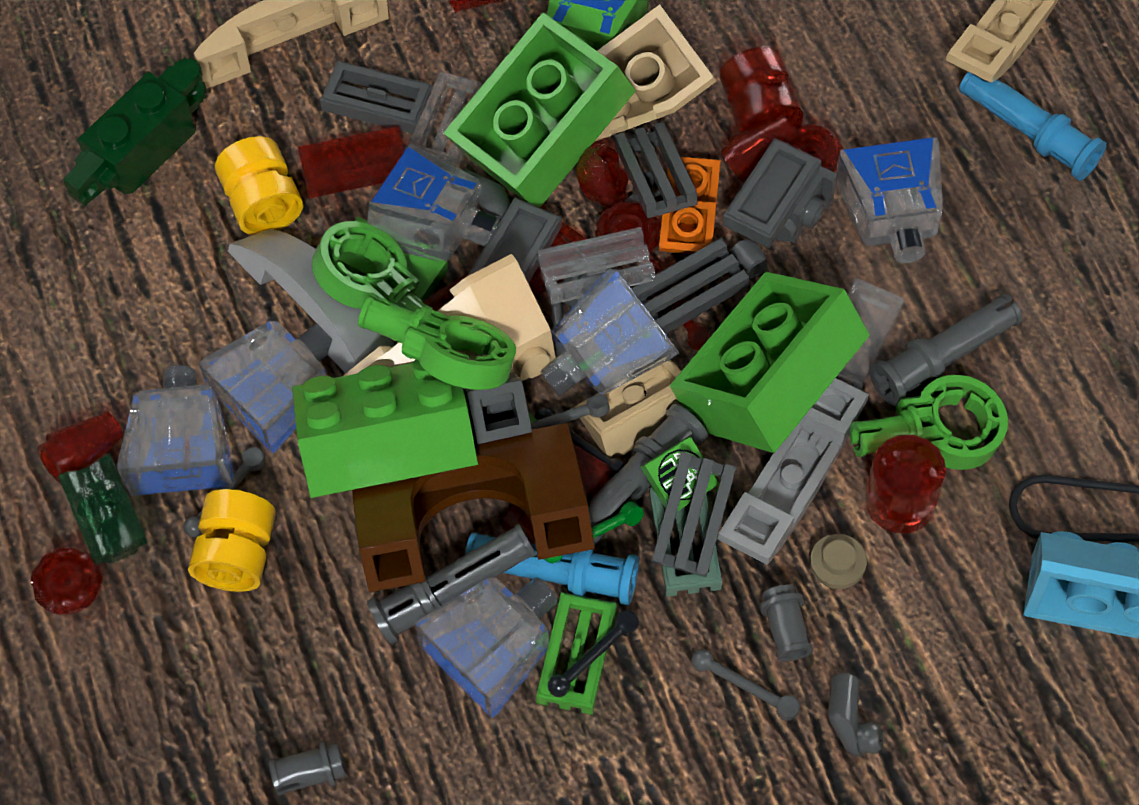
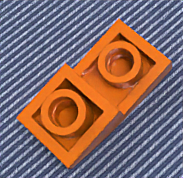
[659,157,721,254]

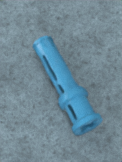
[959,72,1107,181]
[465,532,639,605]

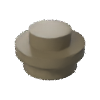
[810,534,867,589]

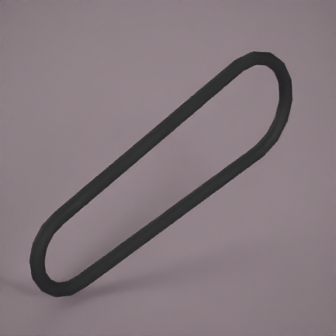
[1009,475,1139,542]

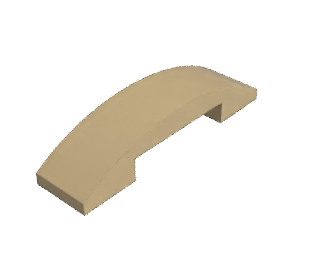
[194,0,389,89]
[946,0,1058,83]

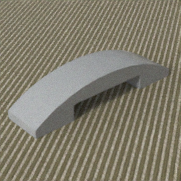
[228,229,394,373]
[717,378,869,565]

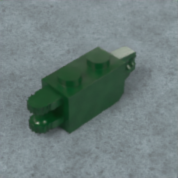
[63,57,207,207]

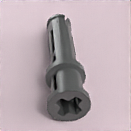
[869,294,1022,406]
[588,404,708,546]
[366,523,537,645]

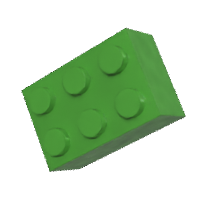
[443,12,636,208]
[669,272,870,453]
[292,360,478,498]

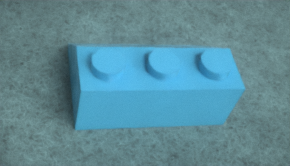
[1023,531,1139,639]

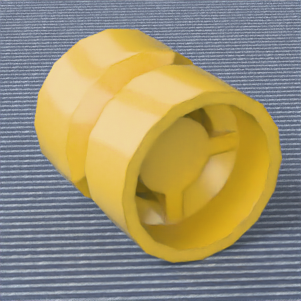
[214,136,303,235]
[188,489,276,592]

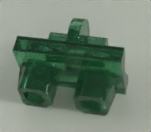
[58,454,148,565]

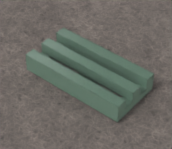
[649,488,722,597]

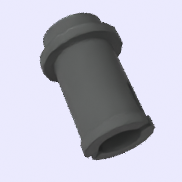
[759,585,813,662]
[269,740,346,797]

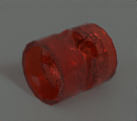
[719,47,804,145]
[865,435,946,533]

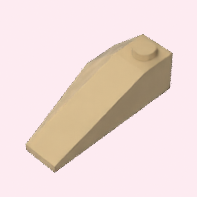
[595,4,717,141]
[343,254,556,381]

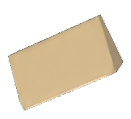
[574,355,681,459]

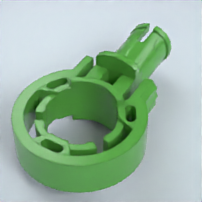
[312,221,426,312]
[358,293,516,390]
[850,375,1008,470]

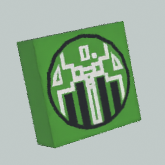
[640,437,719,511]

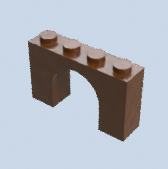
[352,423,595,593]

